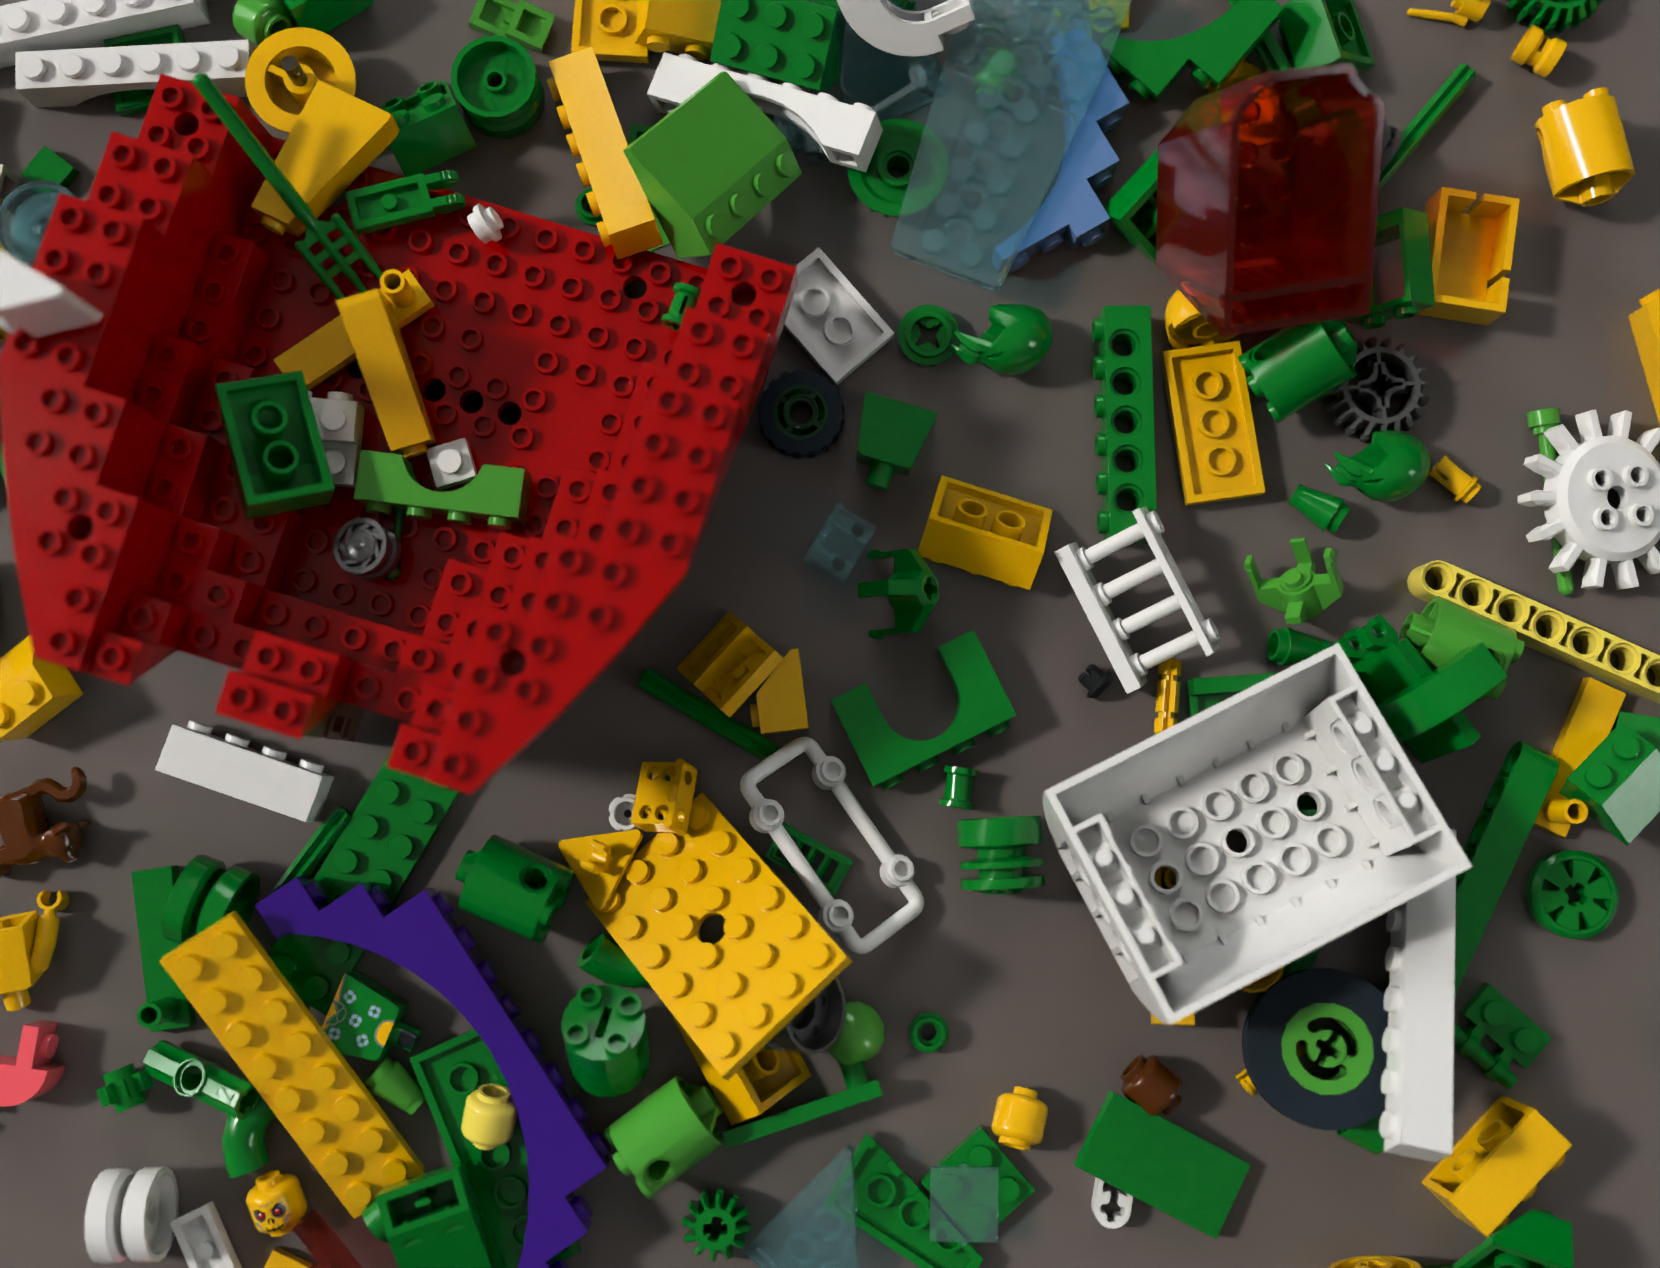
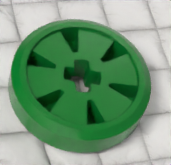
[1525,850,1619,939]

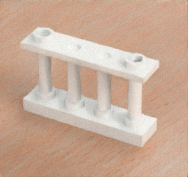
[1054,506,1220,694]

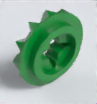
[898,305,959,367]

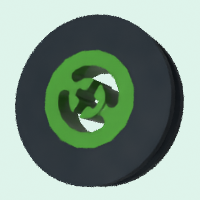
[1242,968,1388,1130]

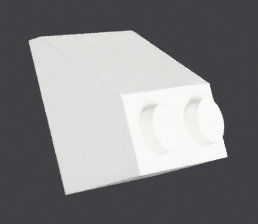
[0,250,104,337]

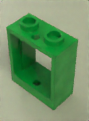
[1337,207,1435,329]

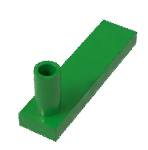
[131,865,196,1033]
[722,1061,884,1149]

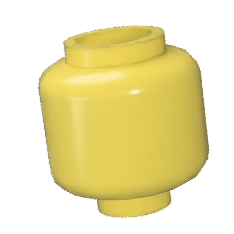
[461,1083,518,1150]

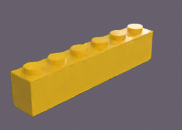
[547,47,663,260]

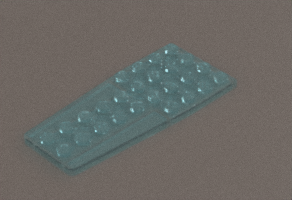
[891,0,1131,291]

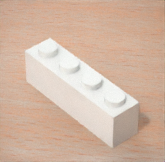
[155,720,334,822]

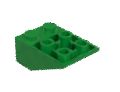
[375,1160,494,1268]

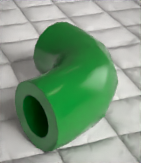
[577,933,650,989]
[222,1097,276,1179]

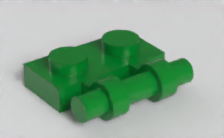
[1454,982,1552,1090]

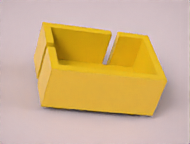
[1419,187,1520,326]

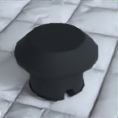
[1078,664,1113,698]

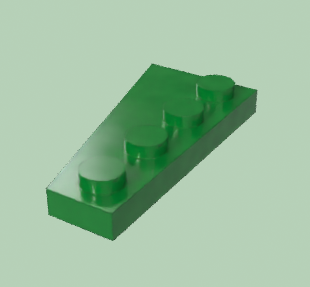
[823,1131,983,1268]

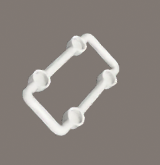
[740,737,924,954]

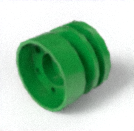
[957,815,1046,895]

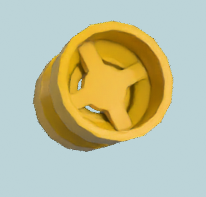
[1510,24,1567,78]

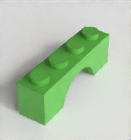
[353,450,532,530]

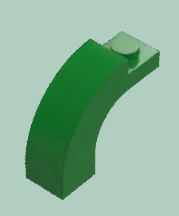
[1374,642,1508,743]

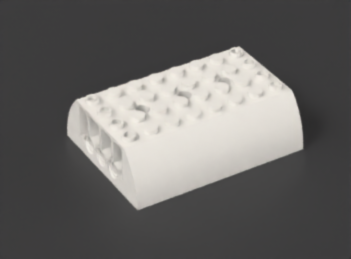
[1043,643,1472,1025]

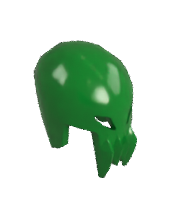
[951,304,1053,375]
[1325,430,1430,502]

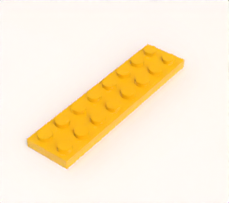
[159,910,425,1219]

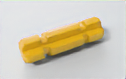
[1154,658,1182,734]

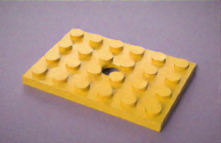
[585,792,852,1080]

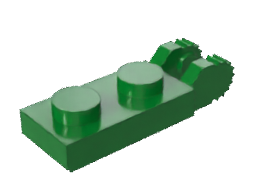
[345,170,466,235]

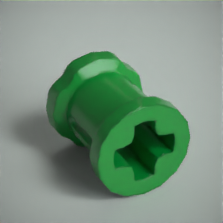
[660,282,701,332]
[938,765,979,810]

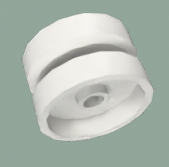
[84,1166,179,1264]

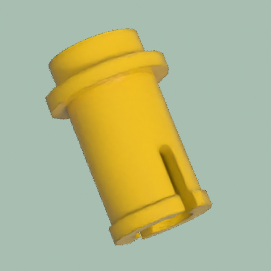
[1429,455,1482,504]

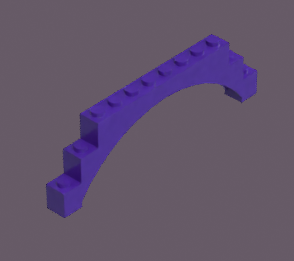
[255,876,611,1268]

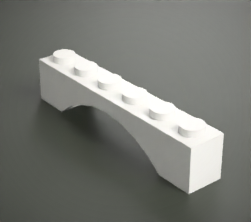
[15,39,255,108]
[647,52,883,172]

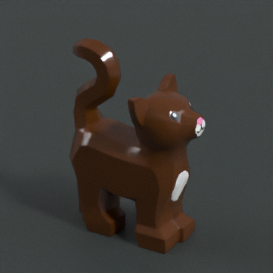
[0,767,91,878]

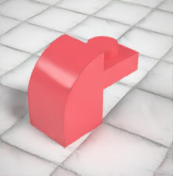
[0,1020,66,1107]

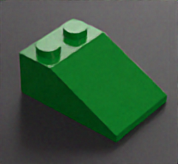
[215,370,335,520]

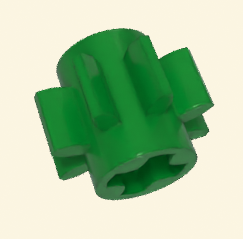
[96,1063,154,1114]

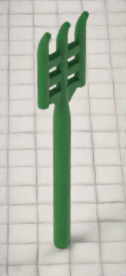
[192,73,383,300]

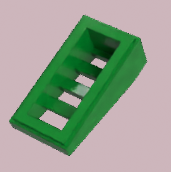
[764,822,853,896]

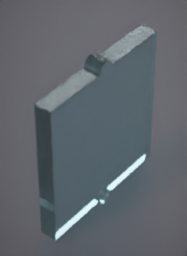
[929,1162,998,1246]

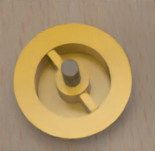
[245,27,356,134]

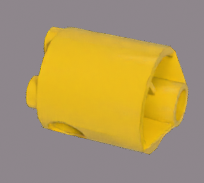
[1534,87,1636,207]

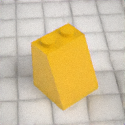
[635,0,721,61]

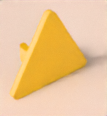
[558,829,643,911]

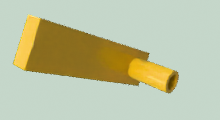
[274,269,435,391]
[1533,677,1626,838]

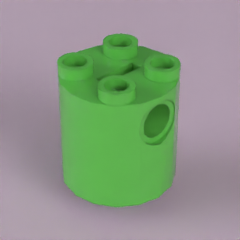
[1399,596,1525,701]
[603,1075,724,1199]

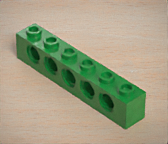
[1092,305,1157,544]

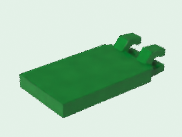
[1331,614,1481,764]

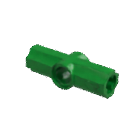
[143,1040,261,1120]

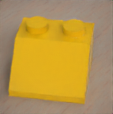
[0,635,84,742]

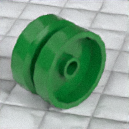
[451,36,545,138]
[162,854,260,944]

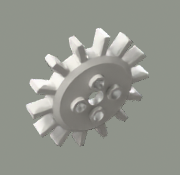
[1517,409,1660,590]

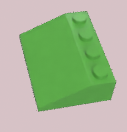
[623,71,802,259]

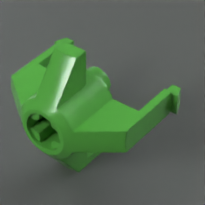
[1244,538,1344,624]

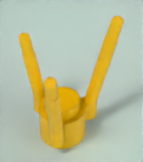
[1407,0,1491,27]

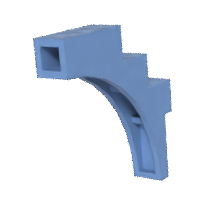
[990,25,1129,274]

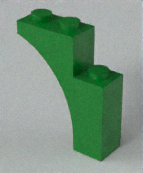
[1099,0,1284,103]

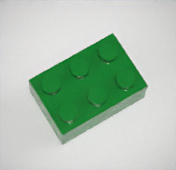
[710,0,846,91]

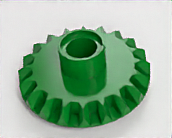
[848,119,949,219]

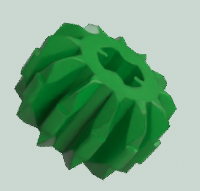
[682,1187,751,1262]

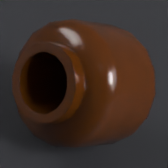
[1120,1054,1182,1116]

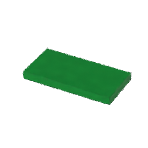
[1074,1090,1251,1239]

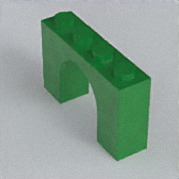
[830,630,1016,790]

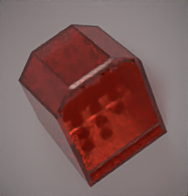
[1156,63,1385,336]

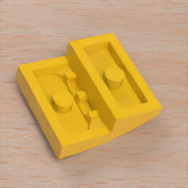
[676,611,784,718]

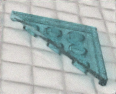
[743,1143,860,1268]

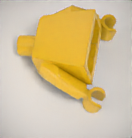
[0,889,69,1011]

